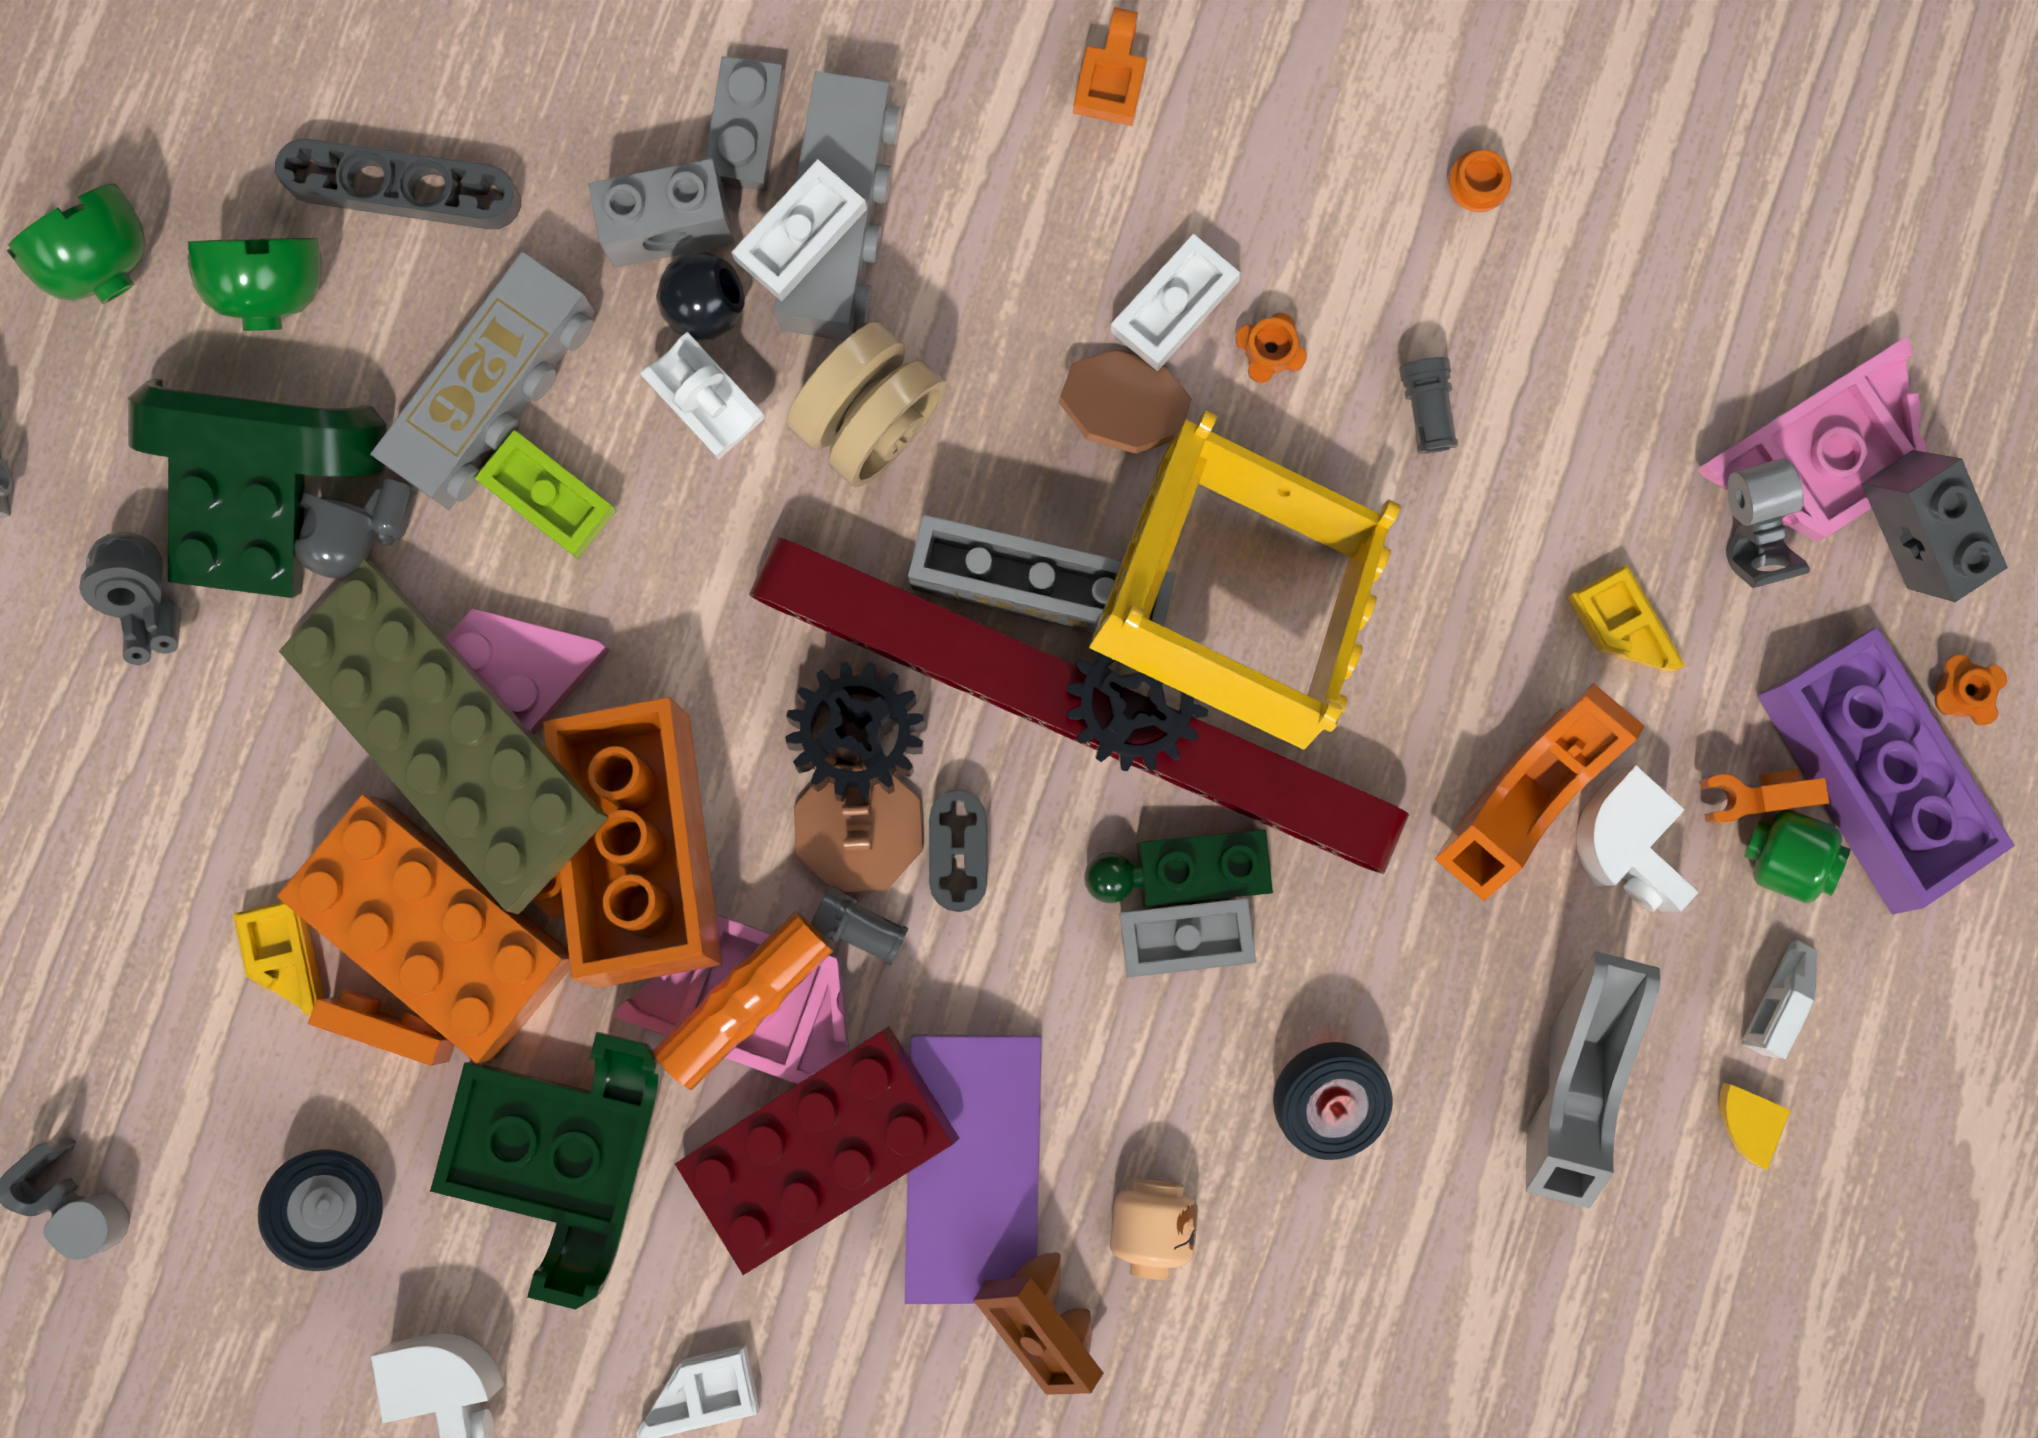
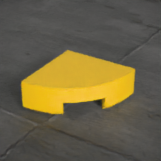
[1719,1082,1791,1170]

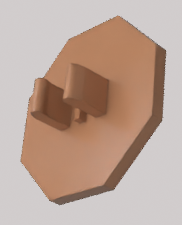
[1059,350,1192,454]
[794,765,923,893]

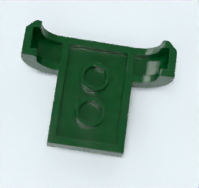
[128,378,387,598]
[430,1032,661,1310]

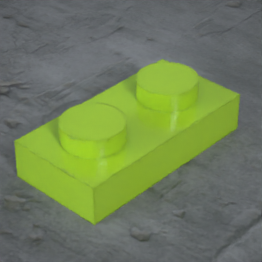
[474,430,617,559]

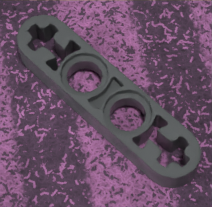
[275,139,521,229]

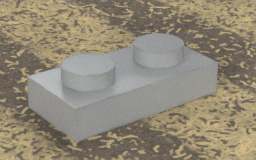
[705,56,785,191]
[1119,898,1256,977]

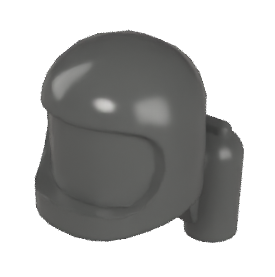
[294,479,416,579]
[79,532,182,665]

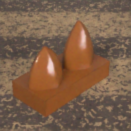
[973,1252,1104,1395]

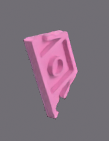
[1698,337,1927,542]
[445,609,610,735]
[614,915,850,1084]

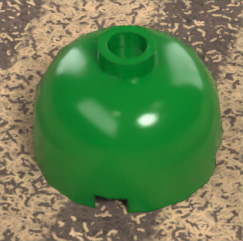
[7,183,146,304]
[187,238,322,331]

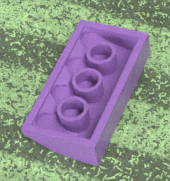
[1757,627,2015,915]
[905,1034,1041,1304]

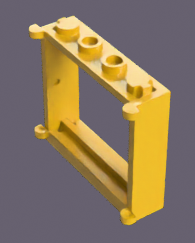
[1089,409,1401,750]

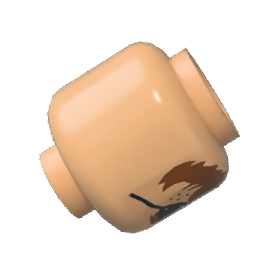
[1110,1179,1198,1280]

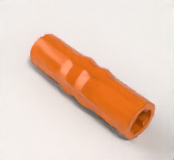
[653,911,834,1090]

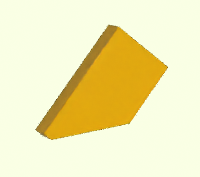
[1567,564,1686,673]
[233,902,324,1016]

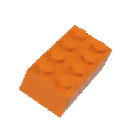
[543,697,723,988]
[276,794,570,1063]

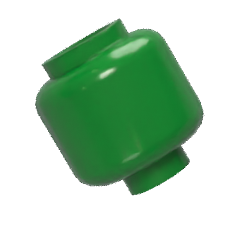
[1744,809,1851,903]

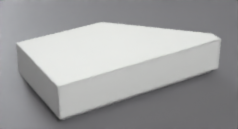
[1742,940,1818,1059]
[636,1344,760,1438]

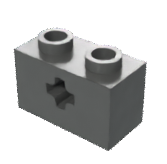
[1861,450,2008,602]

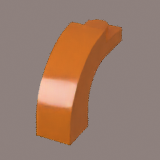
[1435,683,1644,901]

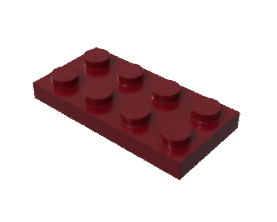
[675,1026,960,1275]

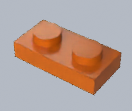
[308,990,455,1066]

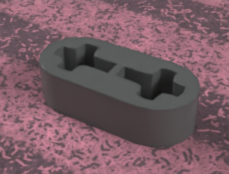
[929,790,988,912]

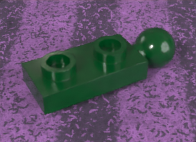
[1084,829,1273,907]

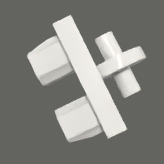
[640,332,765,460]

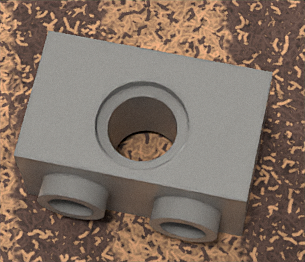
[588,158,735,268]

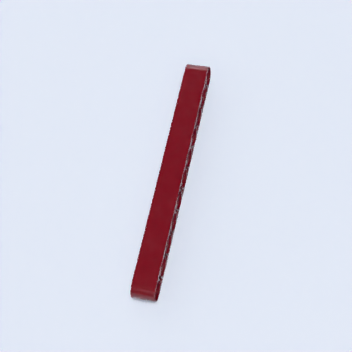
[749,537,1409,874]

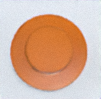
[1448,149,1512,212]

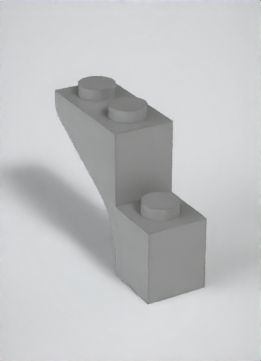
[1526,951,1660,1208]

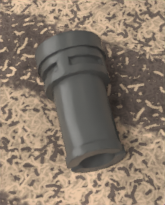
[1399,357,1459,454]
[811,885,909,965]

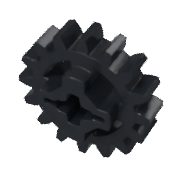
[1066,651,1208,771]
[785,662,925,802]

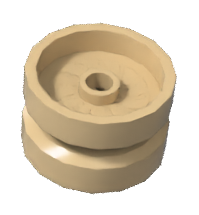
[786,322,947,488]

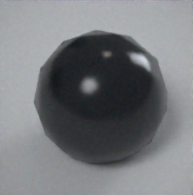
[656,252,745,341]

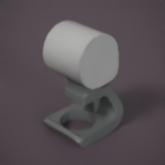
[1726,458,1810,588]
[0,1138,130,1260]

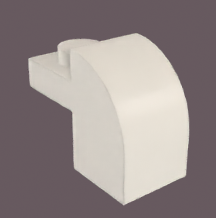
[1576,765,1699,912]
[371,1333,504,1438]

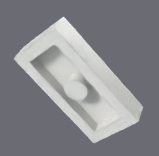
[731,159,867,302]
[1111,233,1241,372]

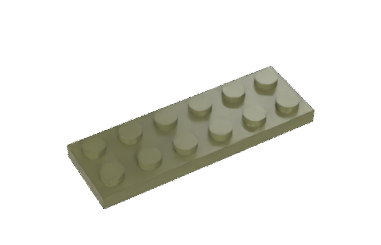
[279,559,609,914]

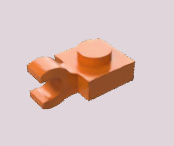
[1073,7,1147,126]
[1699,769,1830,824]

